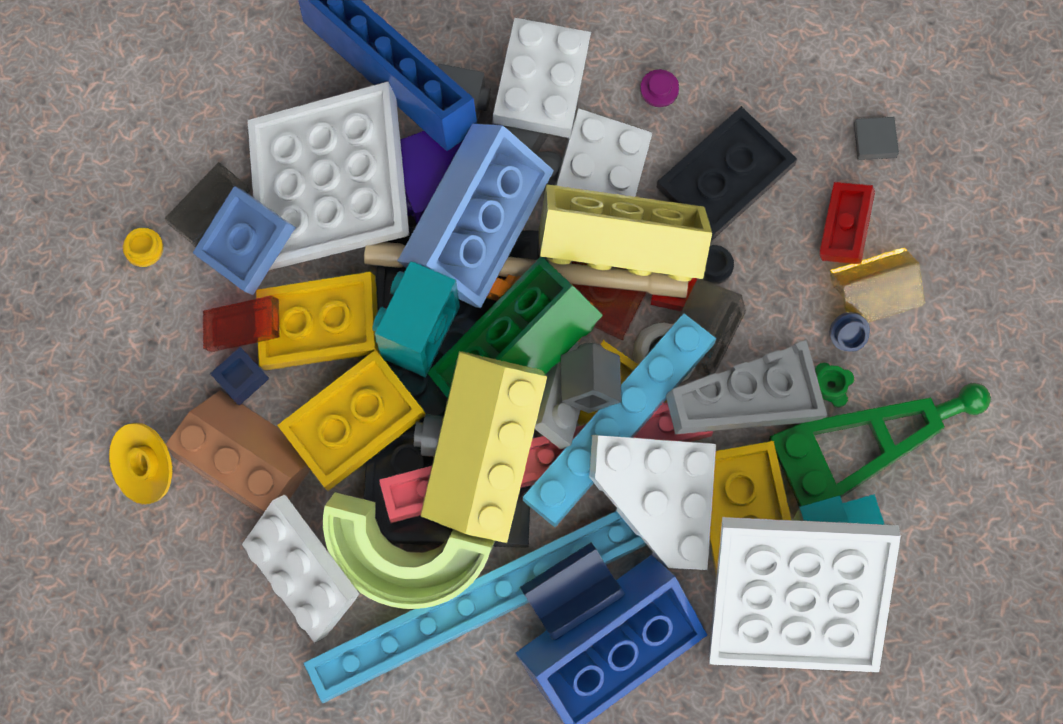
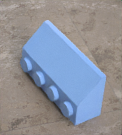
[398,124,554,308]

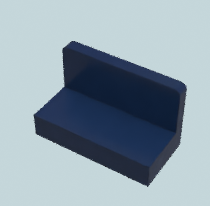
[520,542,625,640]

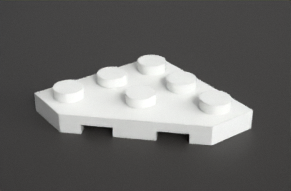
[589,435,716,570]

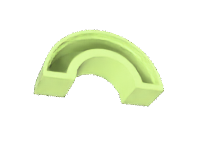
[323,492,495,609]

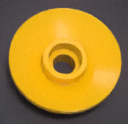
[109,423,172,505]

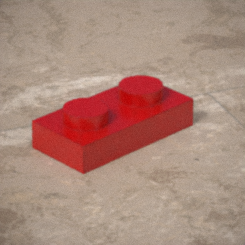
[819,182,875,265]

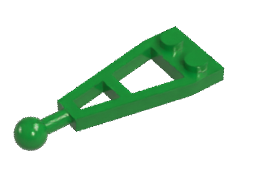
[769,383,991,507]

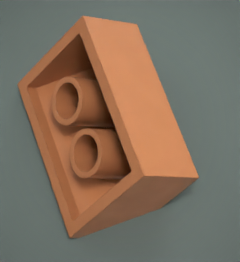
[166,390,311,516]

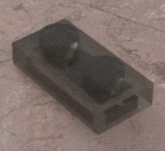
[165,162,250,247]

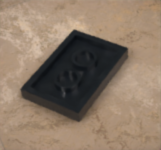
[656,106,797,241]

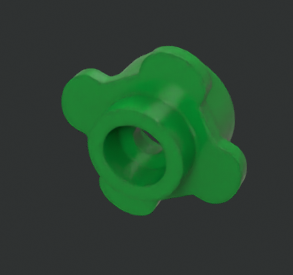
[815,363,854,408]

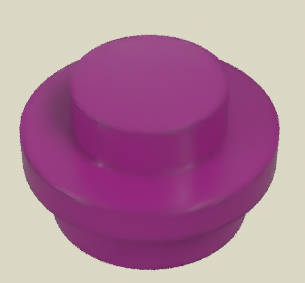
[640,69,679,107]

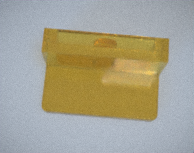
[829,247,925,323]

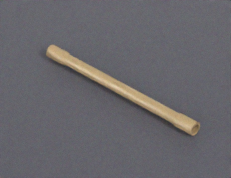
[364,242,688,298]

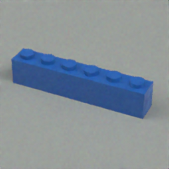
[298,0,477,151]

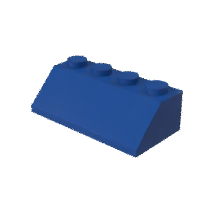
[515,555,707,724]

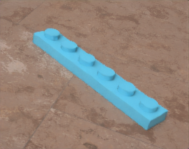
[523,313,716,527]

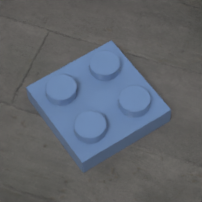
[193,186,296,295]

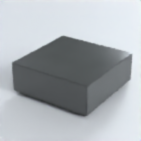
[854,117,899,160]

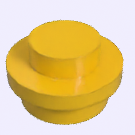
[123,228,163,267]

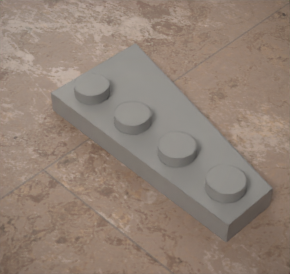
[666,339,827,434]

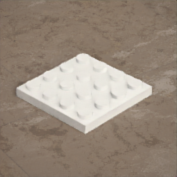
[248,82,409,270]
[709,517,901,672]

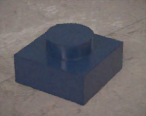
[210,347,269,406]

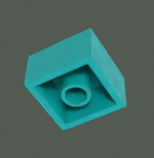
[372,261,460,377]

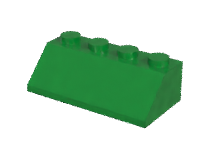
[427,257,603,398]

